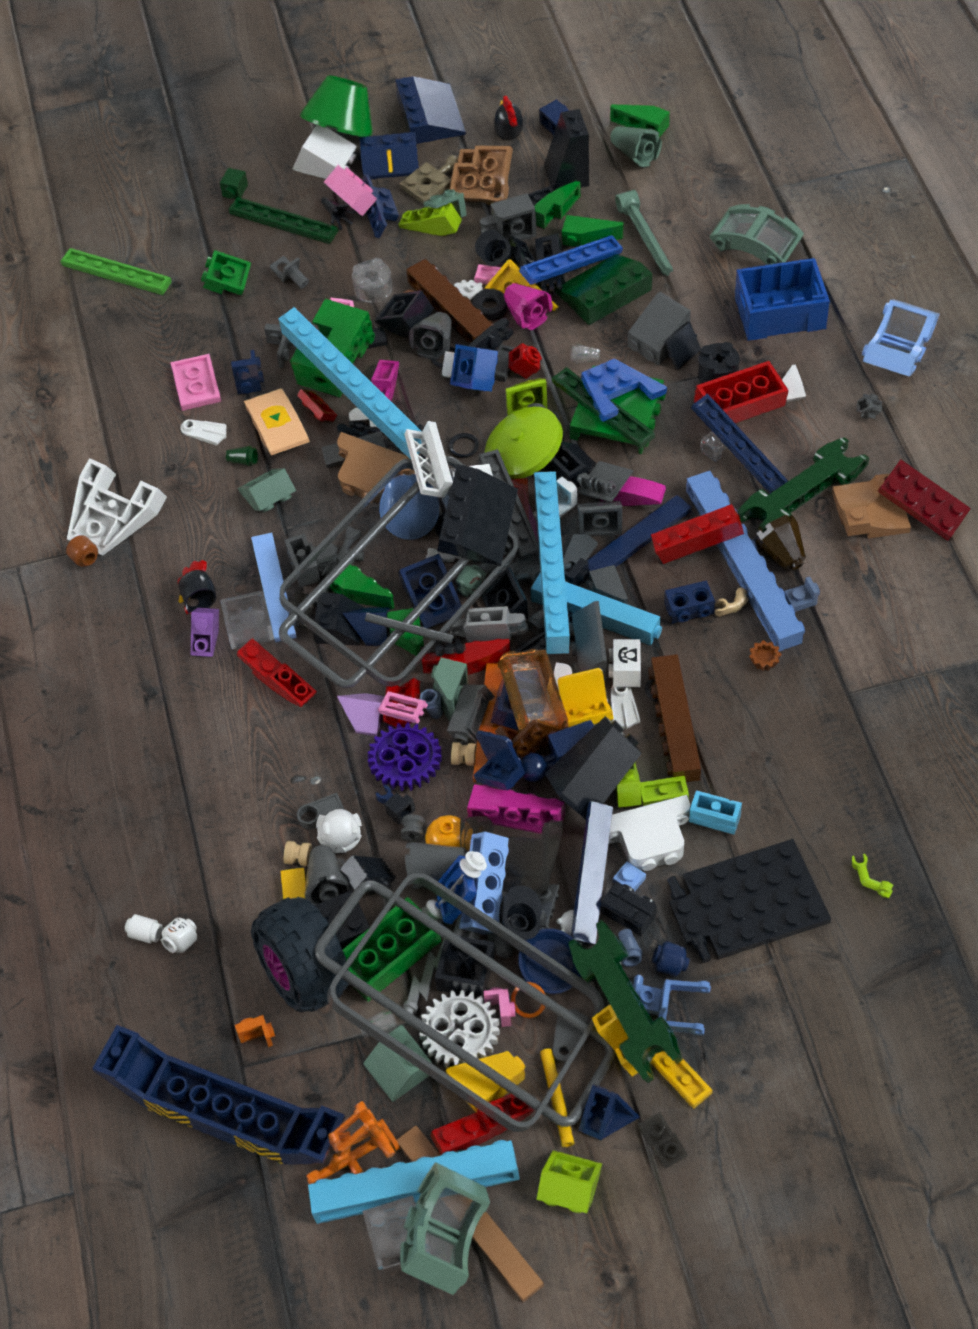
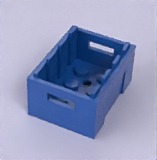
[735,258,830,341]

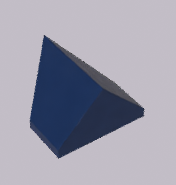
[343,607,389,646]
[578,1084,640,1141]

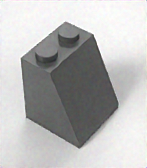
[628,291,691,365]

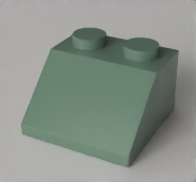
[238,468,296,512]
[431,658,469,722]
[363,1025,431,1102]

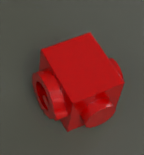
[508,343,542,379]

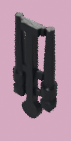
[337,420,392,448]
[435,637,464,656]

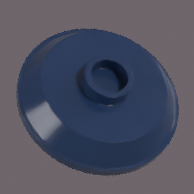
[518,928,581,994]

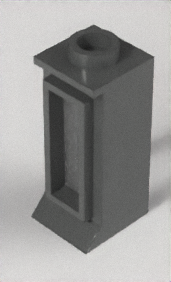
[447,684,495,745]

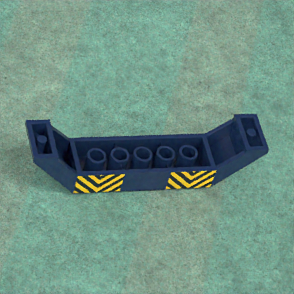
[92,1025,345,1165]

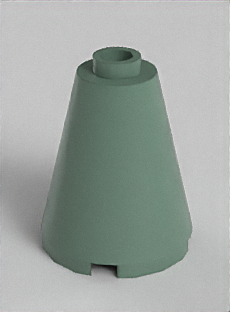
[610,126,662,167]

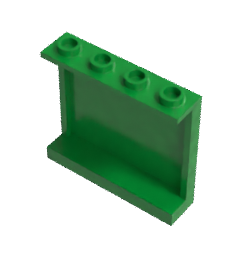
[570,365,666,454]

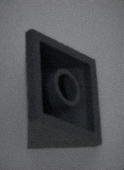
[481,567,528,619]

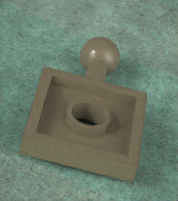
[400,155,459,205]

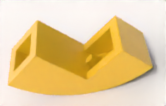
[592,1004,652,1077]

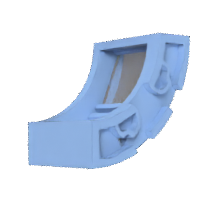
[862,299,940,377]

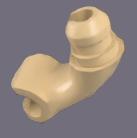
[714,588,749,617]

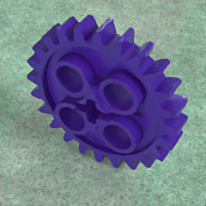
[367,722,442,791]

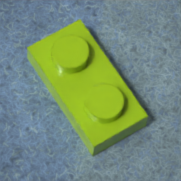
[640,776,689,806]

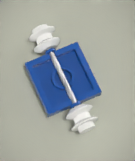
[421,851,487,924]

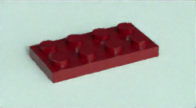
[877,459,971,541]

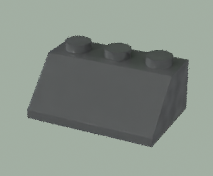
[569,601,607,681]

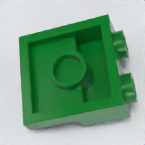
[201,250,251,295]

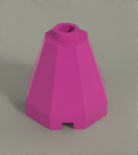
[504,283,553,330]

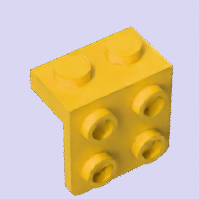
[557,668,614,728]

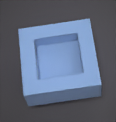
[613,862,646,891]

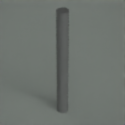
[365,613,453,644]

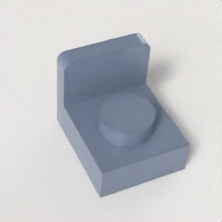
[784,576,820,612]

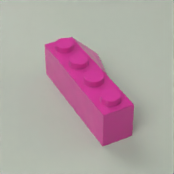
[467,784,565,838]

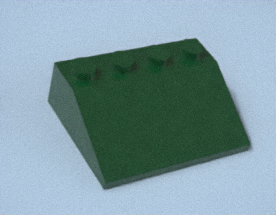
[555,254,652,325]

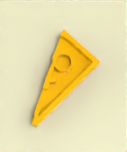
[485,259,558,311]

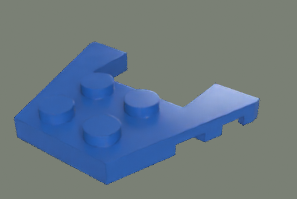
[581,359,667,422]

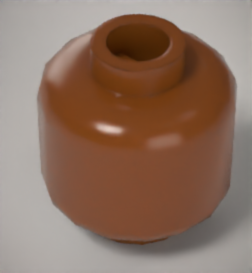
[66,535,98,567]

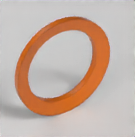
[511,982,546,1018]

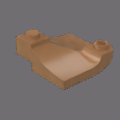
[450,146,513,205]
[832,474,911,538]

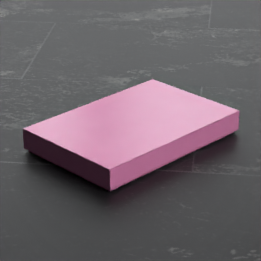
[170,354,221,411]

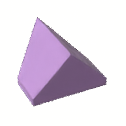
[337,693,385,736]

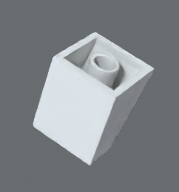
[293,125,357,179]

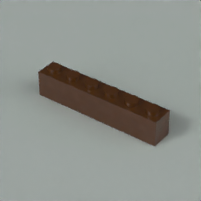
[406,259,494,345]
[647,654,701,782]

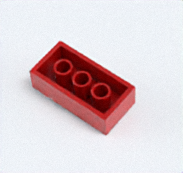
[694,361,789,423]

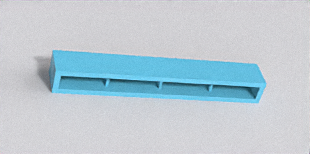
[308,1140,520,1224]

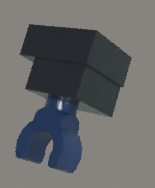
[375,785,416,825]

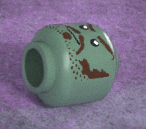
[455,564,487,598]

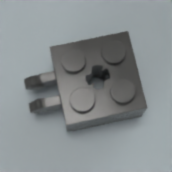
[480,193,536,241]

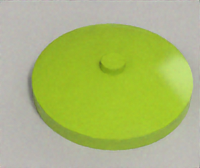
[485,407,563,480]

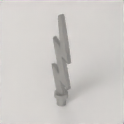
[403,929,452,1014]

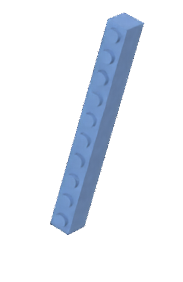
[686,471,805,652]

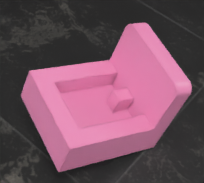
[483,987,516,1027]

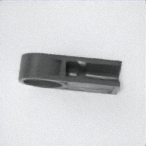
[297,793,344,829]

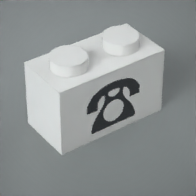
[609,639,641,687]

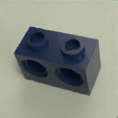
[664,580,715,624]

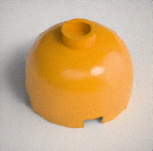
[425,815,471,852]

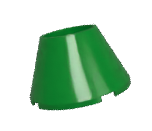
[300,75,373,137]

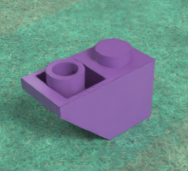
[191,608,219,657]

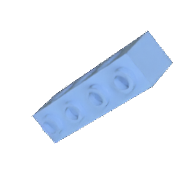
[459,832,509,935]

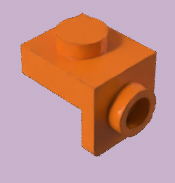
[235,1015,275,1047]

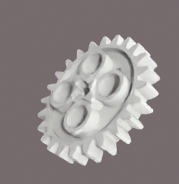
[419,990,500,1068]

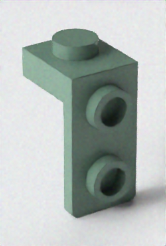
[424,189,467,218]

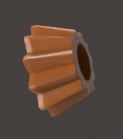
[749,640,782,671]

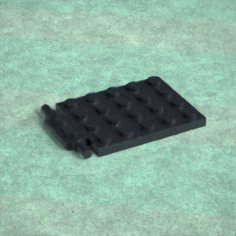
[667,839,831,963]

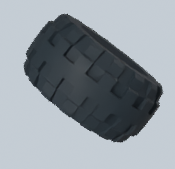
[251,897,349,1013]

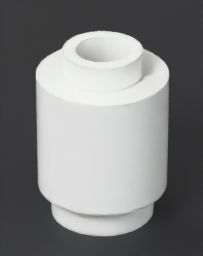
[125,914,163,943]

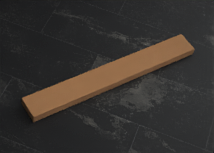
[397,1126,544,1302]

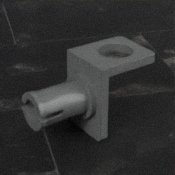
[270,256,309,289]

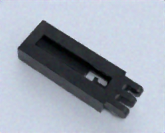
[535,233,566,293]

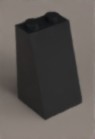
[544,109,589,191]
[545,716,642,820]

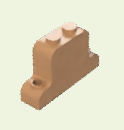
[337,432,415,503]

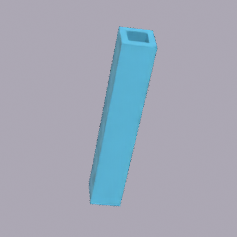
[531,573,662,646]

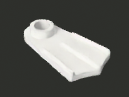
[181,420,227,446]
[611,686,640,729]

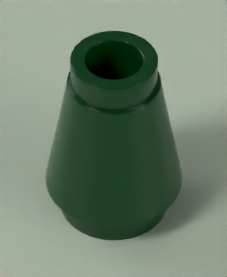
[226,446,258,466]

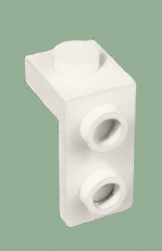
[533,477,577,519]

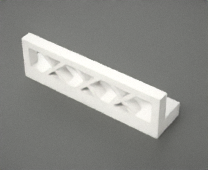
[404,421,453,498]

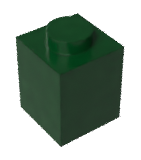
[220,168,248,199]

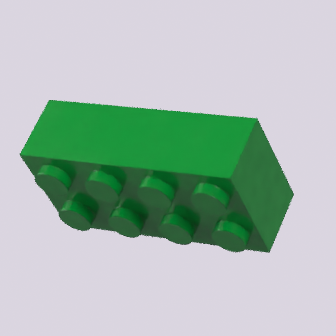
[343,897,441,1002]

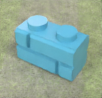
[689,790,742,834]

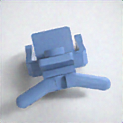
[633,975,711,1035]

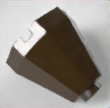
[754,515,806,571]

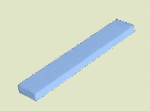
[251,533,297,643]

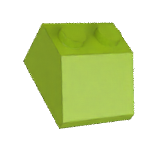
[537,1150,602,1213]

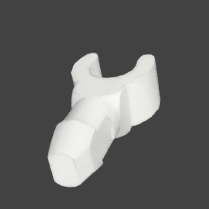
[426,548,455,563]

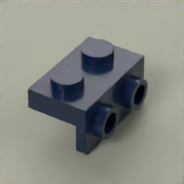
[231,350,264,394]

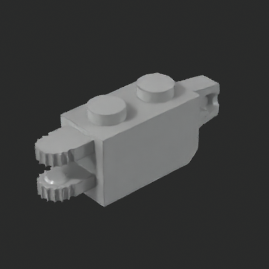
[450,606,529,643]

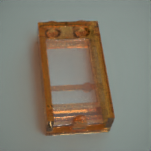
[498,649,568,734]

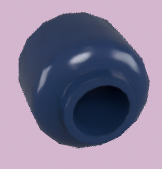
[651,941,690,977]

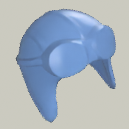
[379,474,439,540]

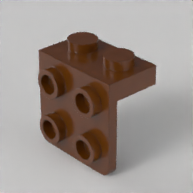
[495,719,563,757]

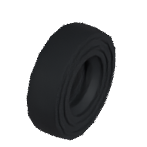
[472,289,507,321]

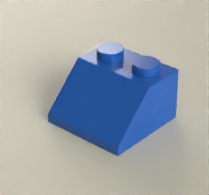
[450,344,498,392]

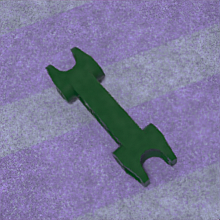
[737,437,869,533]
[568,920,683,1083]

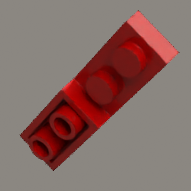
[237,638,317,707]
[422,639,510,675]
[430,1094,534,1155]

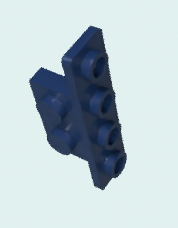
[362,174,399,238]

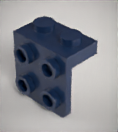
[473,730,525,791]

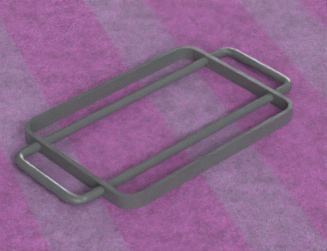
[279,456,518,688]
[315,873,616,1132]

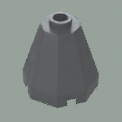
[409,312,452,360]

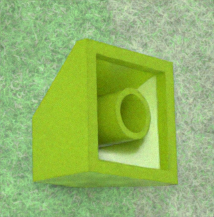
[506,378,547,416]

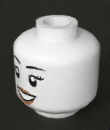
[161,918,197,953]

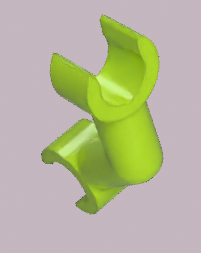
[852,854,893,898]

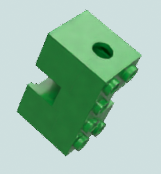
[290,299,375,398]

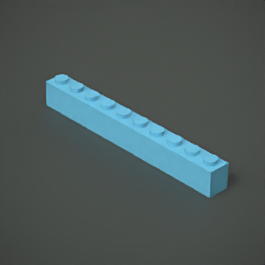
[278,307,422,459]
[534,472,570,654]

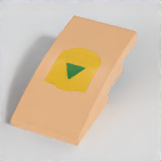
[244,388,310,455]

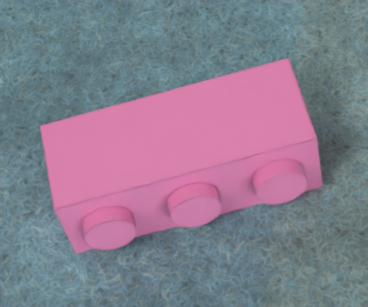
[324,165,377,216]

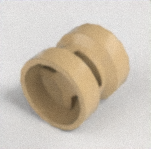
[451,742,476,766]
[284,841,312,867]

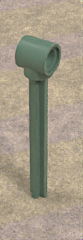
[615,189,673,276]

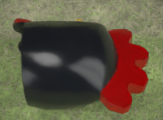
[494,96,523,140]
[178,560,217,614]

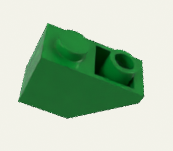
[387,608,424,656]

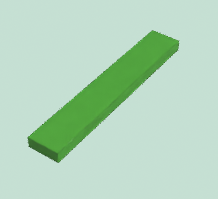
[61,248,172,295]

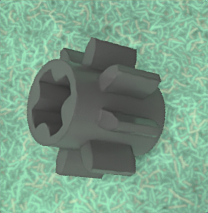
[856,393,883,419]

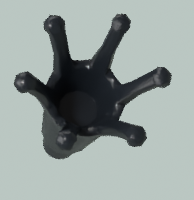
[321,197,356,230]

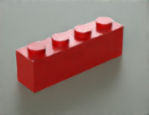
[651,504,744,564]

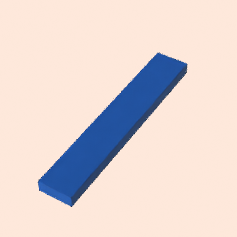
[519,235,623,285]

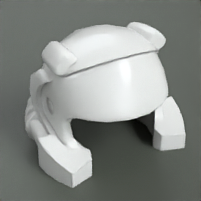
[316,809,362,853]

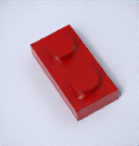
[297,389,337,422]

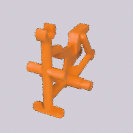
[306,1101,400,1184]

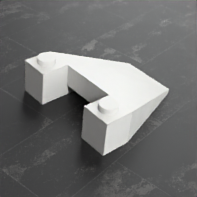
[67,458,167,556]

